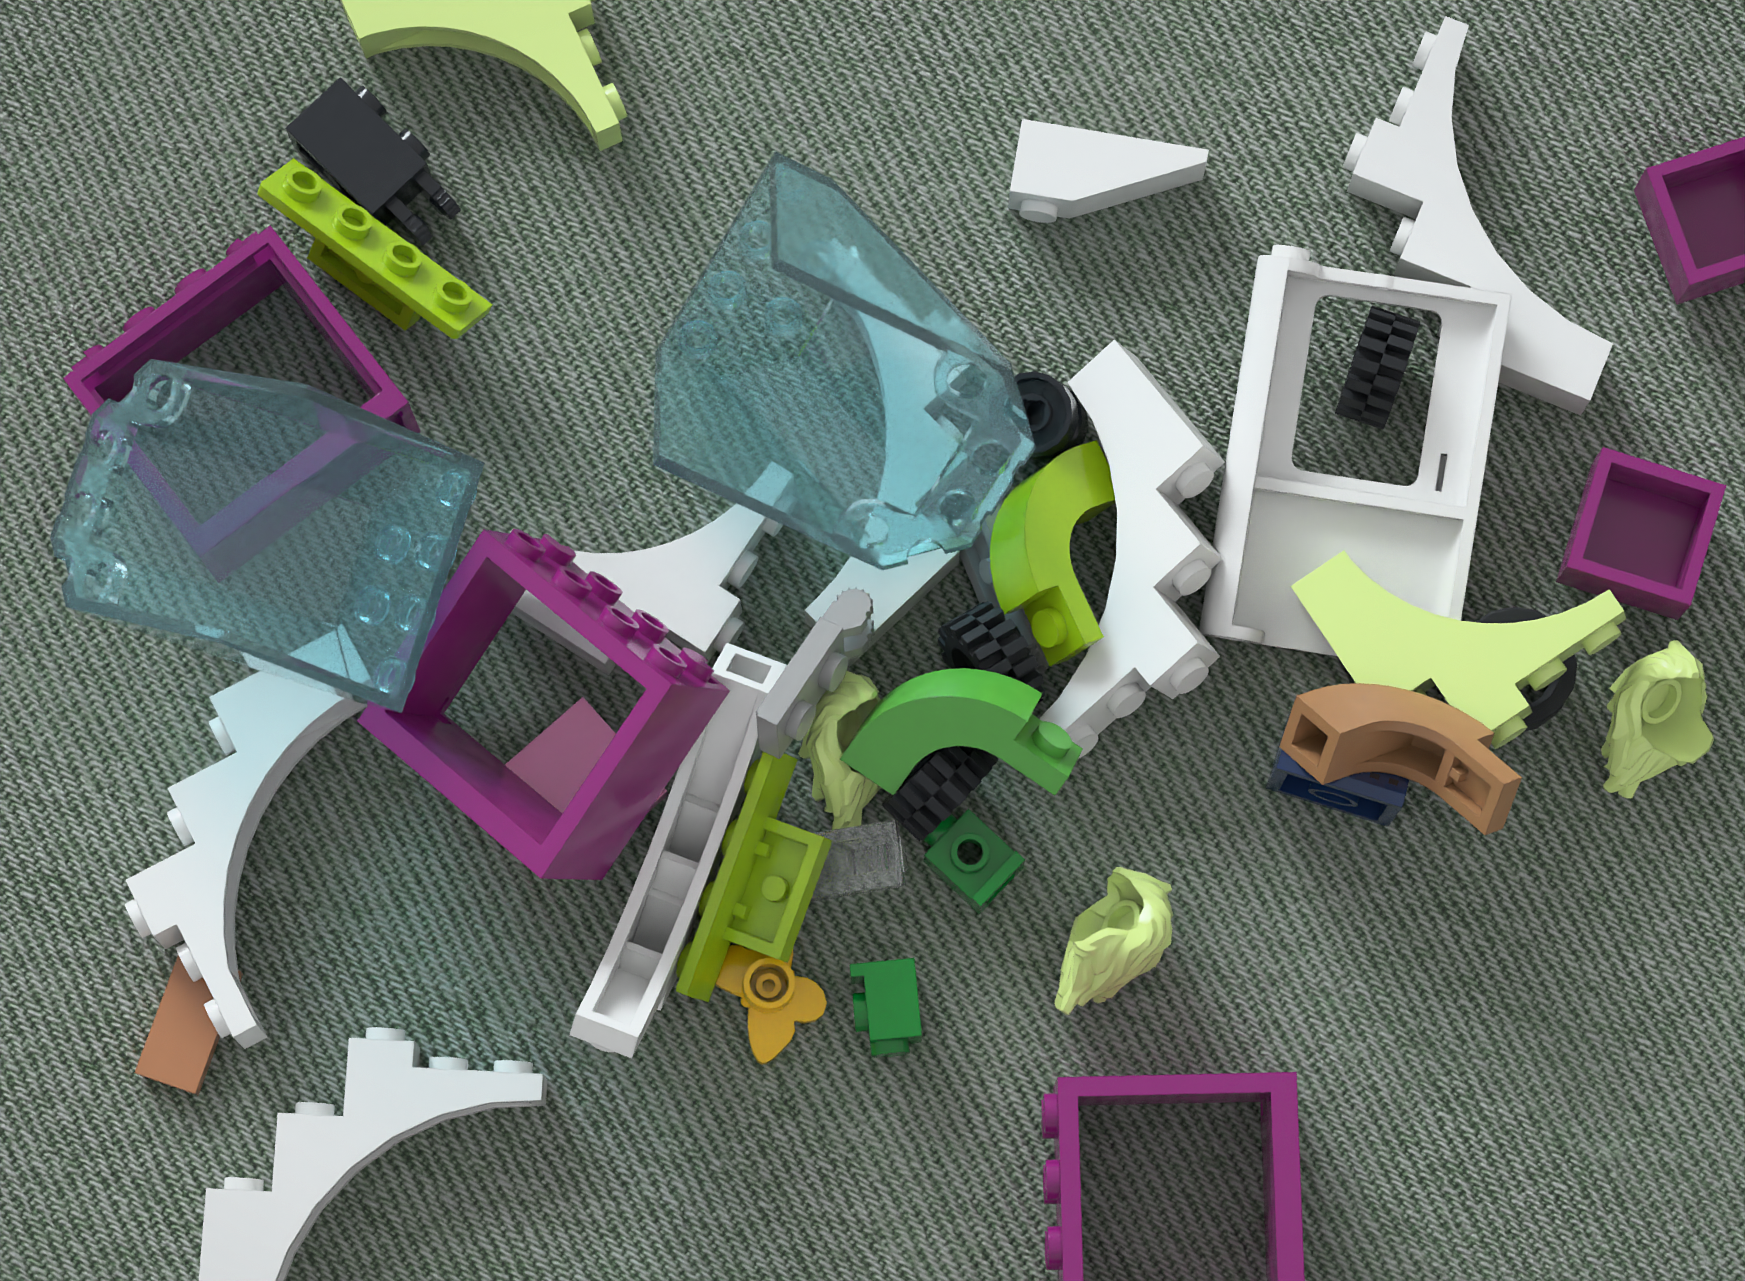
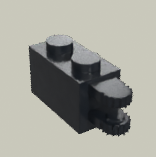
[285,77,461,247]

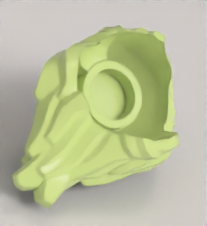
[1601,640,1714,798]
[798,671,881,833]
[1054,867,1173,1015]

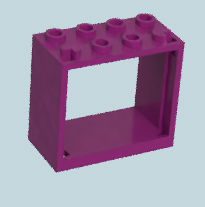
[63,225,421,584]
[357,529,730,880]
[1041,1072,1305,1281]

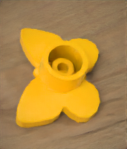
[715,945,827,1065]

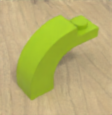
[990,440,1116,667]

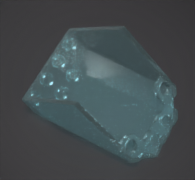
[653,151,1036,570]
[50,359,485,713]

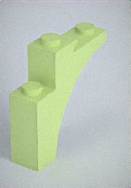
[340,0,627,151]
[1291,550,1626,749]

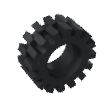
[1335,306,1420,430]
[937,601,1045,704]
[881,746,998,841]

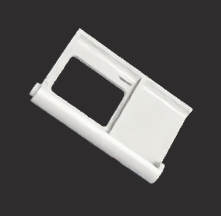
[1199,245,1512,657]

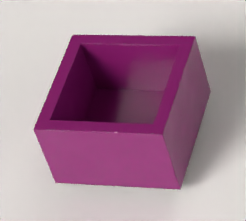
[1634,137,1745,305]
[1556,447,1726,620]

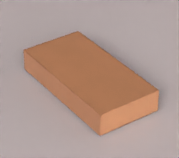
[134,955,243,1096]

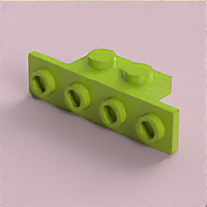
[257,158,493,339]
[676,751,833,1002]

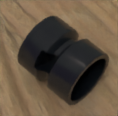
[991,371,1089,463]

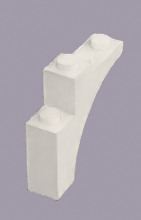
[510,467,794,675]

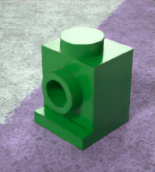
[923,808,1025,915]
[850,958,922,1058]

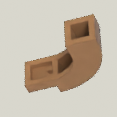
[1279,683,1522,835]

